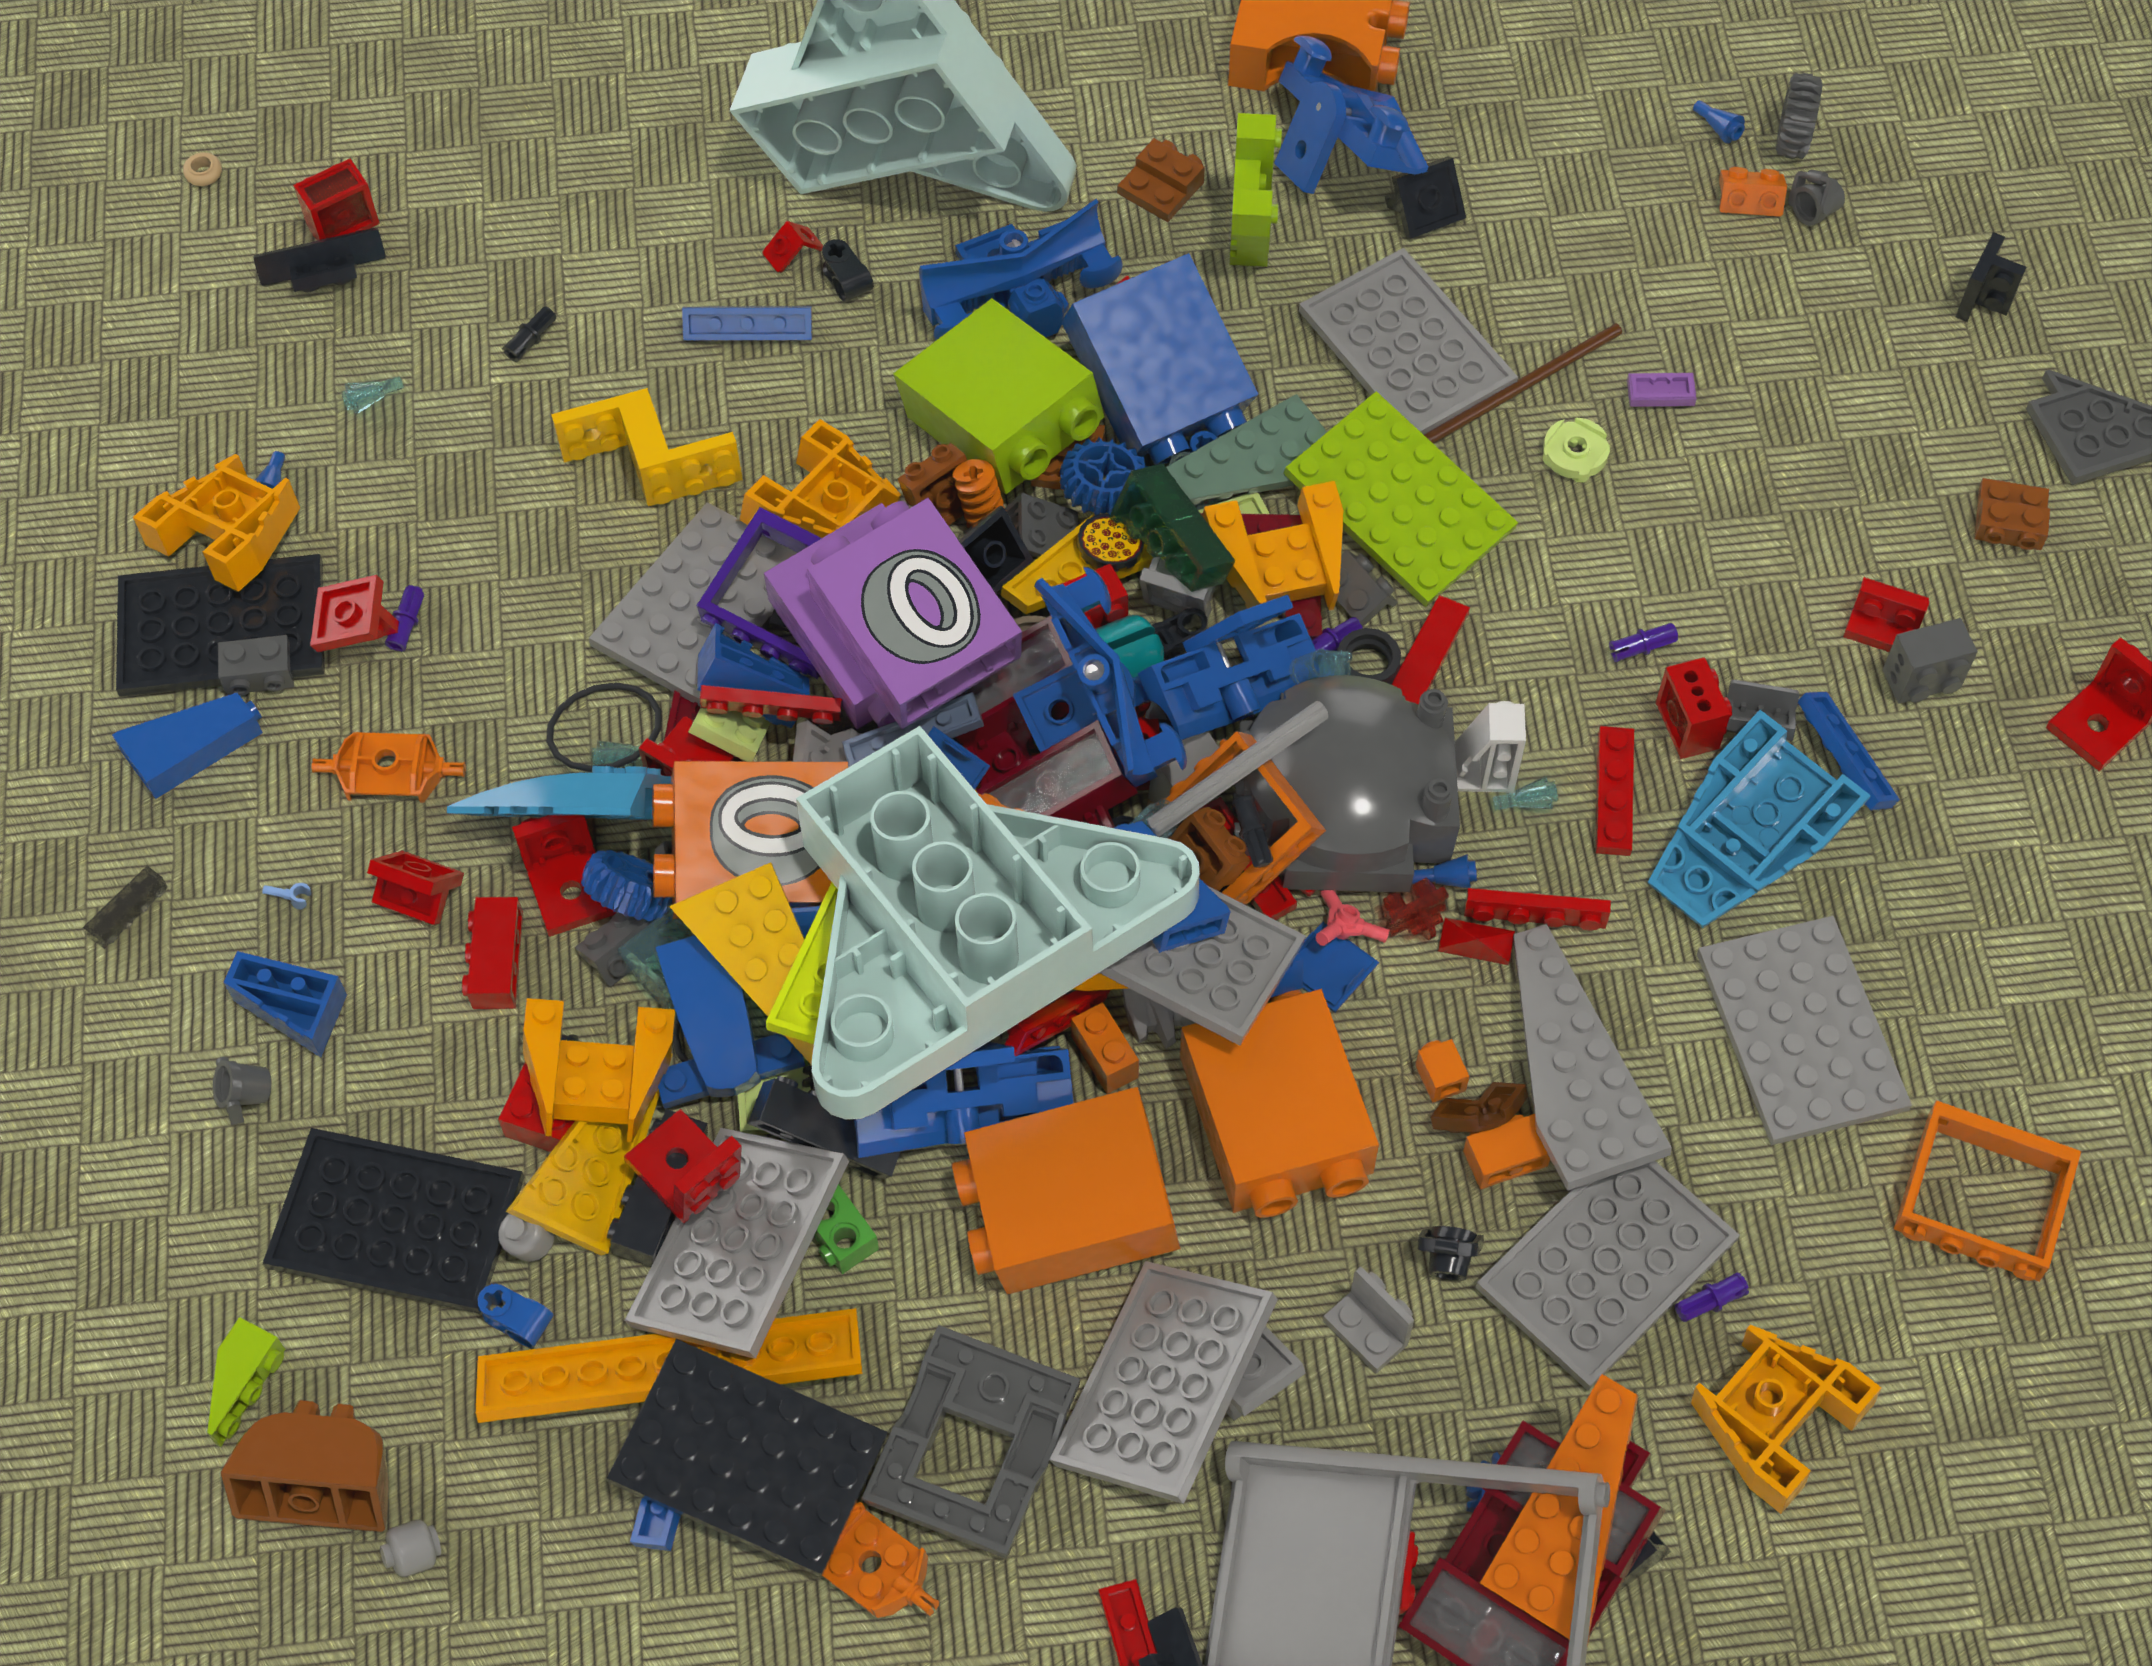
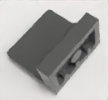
[1005,492,1079,558]

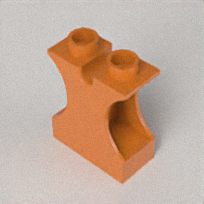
[1228,0,1410,92]

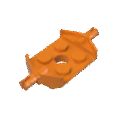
[311,732,466,803]
[823,1502,939,1618]

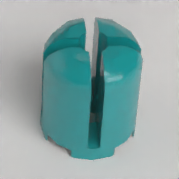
[1095,615,1164,677]

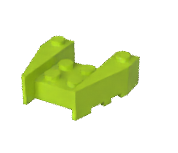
[1229,113,1282,267]

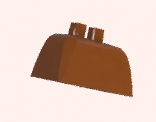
[221,1400,389,1532]

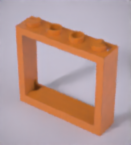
[1143,731,1326,905]
[1893,1100,2081,1282]

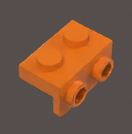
[1719,167,1787,217]

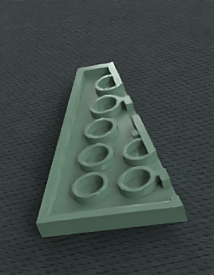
[1143,394,1327,511]

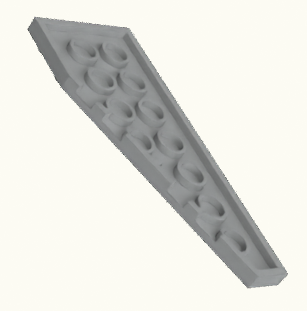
[1513,924,1672,1191]

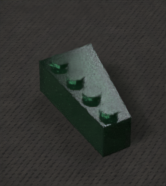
[1109,463,1235,592]

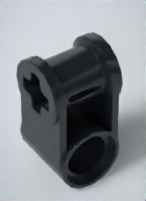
[822,239,874,302]
[1152,608,1208,661]

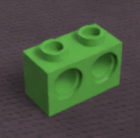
[814,1184,879,1274]

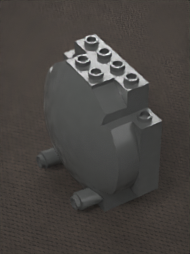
[1232,675,1460,893]

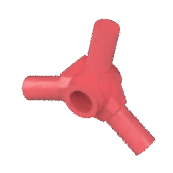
[1315,890,1389,946]

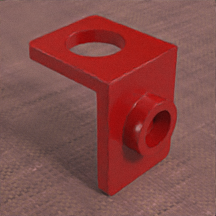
[762,221,823,273]

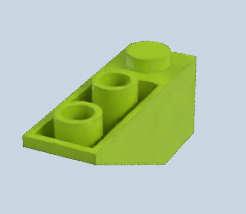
[207,1317,286,1447]

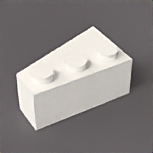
[1455,701,1526,793]

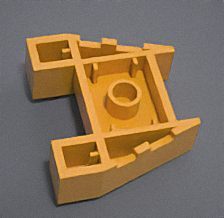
[740,419,901,538]
[133,454,300,592]
[1200,481,1344,625]
[523,998,675,1142]
[1691,1324,1882,1514]

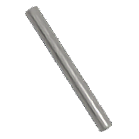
[1147,701,1329,836]

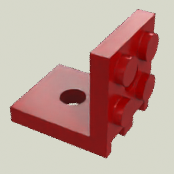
[2046,637,2152,772]
[512,815,616,937]
[624,1109,742,1224]

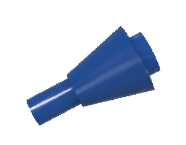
[1693,100,1745,144]
[255,451,285,489]
[1412,854,1477,889]

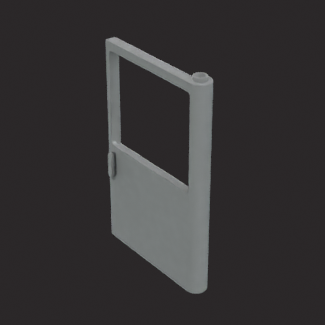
[1204,1441,1610,1666]

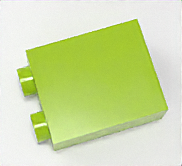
[893,298,1105,494]

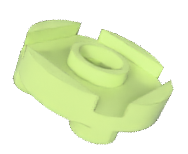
[1543,418,1610,482]

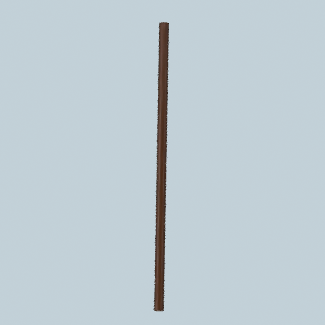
[1424,323,1622,444]

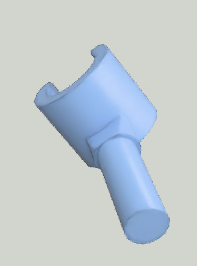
[263,883,311,909]

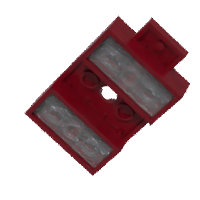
[951,616,1138,828]
[1398,1420,1666,1666]

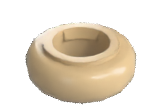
[183,152,222,187]

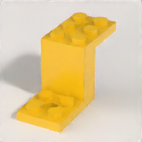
[551,388,743,507]

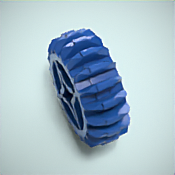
[1060,437,1149,516]
[581,850,672,921]

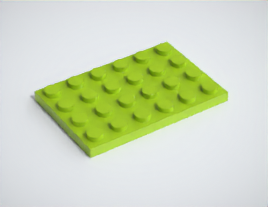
[1283,391,1519,607]

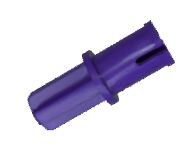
[385,585,424,652]
[1312,617,1363,659]
[1609,623,1678,662]
[1675,1272,1749,1322]

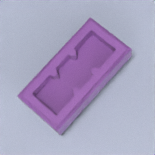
[1627,373,1697,407]

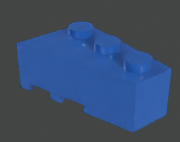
[697,623,810,728]
[223,951,347,1058]

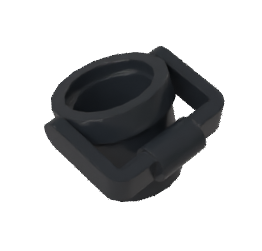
[1418,1226,1484,1281]

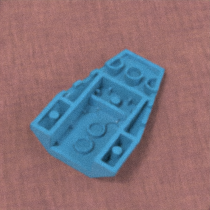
[1648,710,1871,928]
[447,766,671,820]

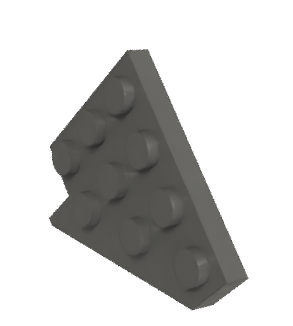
[2026,370,2152,485]

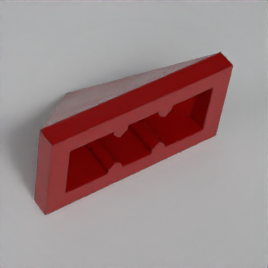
[1438,918,1515,965]

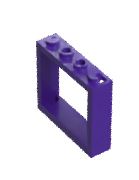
[696,507,822,679]

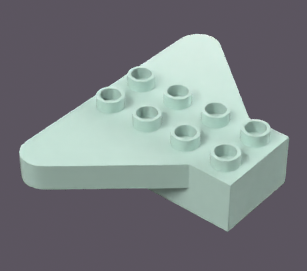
[730,0,1077,212]
[796,726,1199,1119]

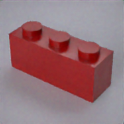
[462,897,523,1009]

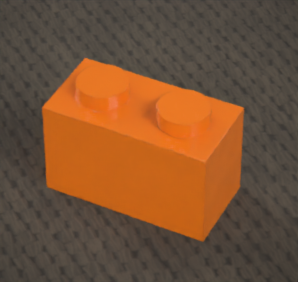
[1071,1002,1139,1094]
[1463,1114,1550,1190]

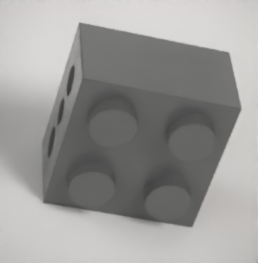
[1882,618,1978,704]

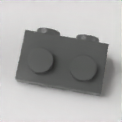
[1337,550,1398,627]
[218,635,294,695]
[1726,679,1799,741]
[575,912,665,986]

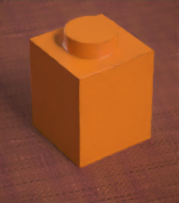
[1415,1039,1470,1103]

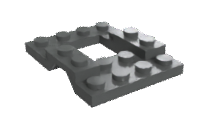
[862,1325,1080,1559]

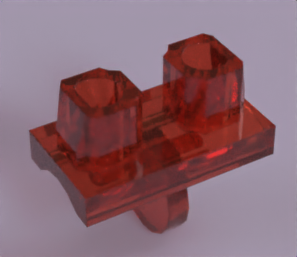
[1382,878,1449,940]

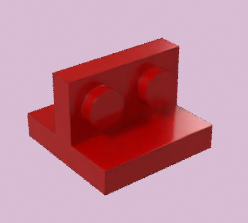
[310,575,399,652]
[1843,577,1930,652]
[367,850,464,925]

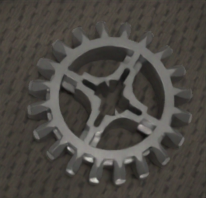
[1776,73,1823,159]

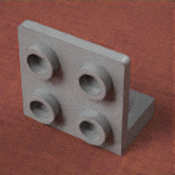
[1323,1266,1414,1374]

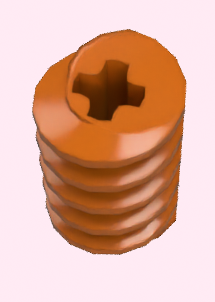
[953,459,1005,528]

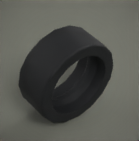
[1335,628,1401,685]

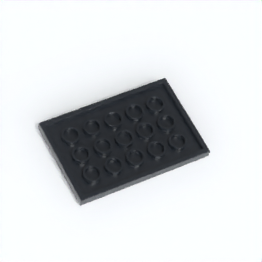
[116,554,325,697]
[263,1128,524,1314]
[607,1339,888,1578]

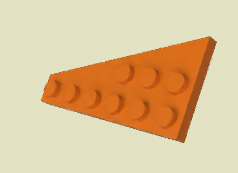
[1480,1374,1638,1647]

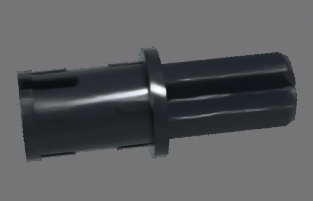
[502,306,557,362]
[1232,795,1273,868]

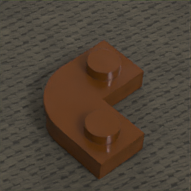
[1430,1082,1529,1133]

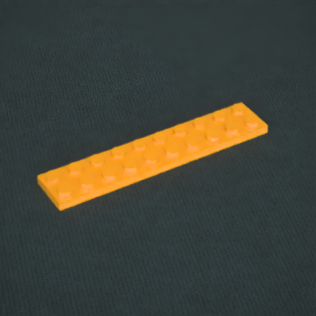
[475,1308,863,1423]

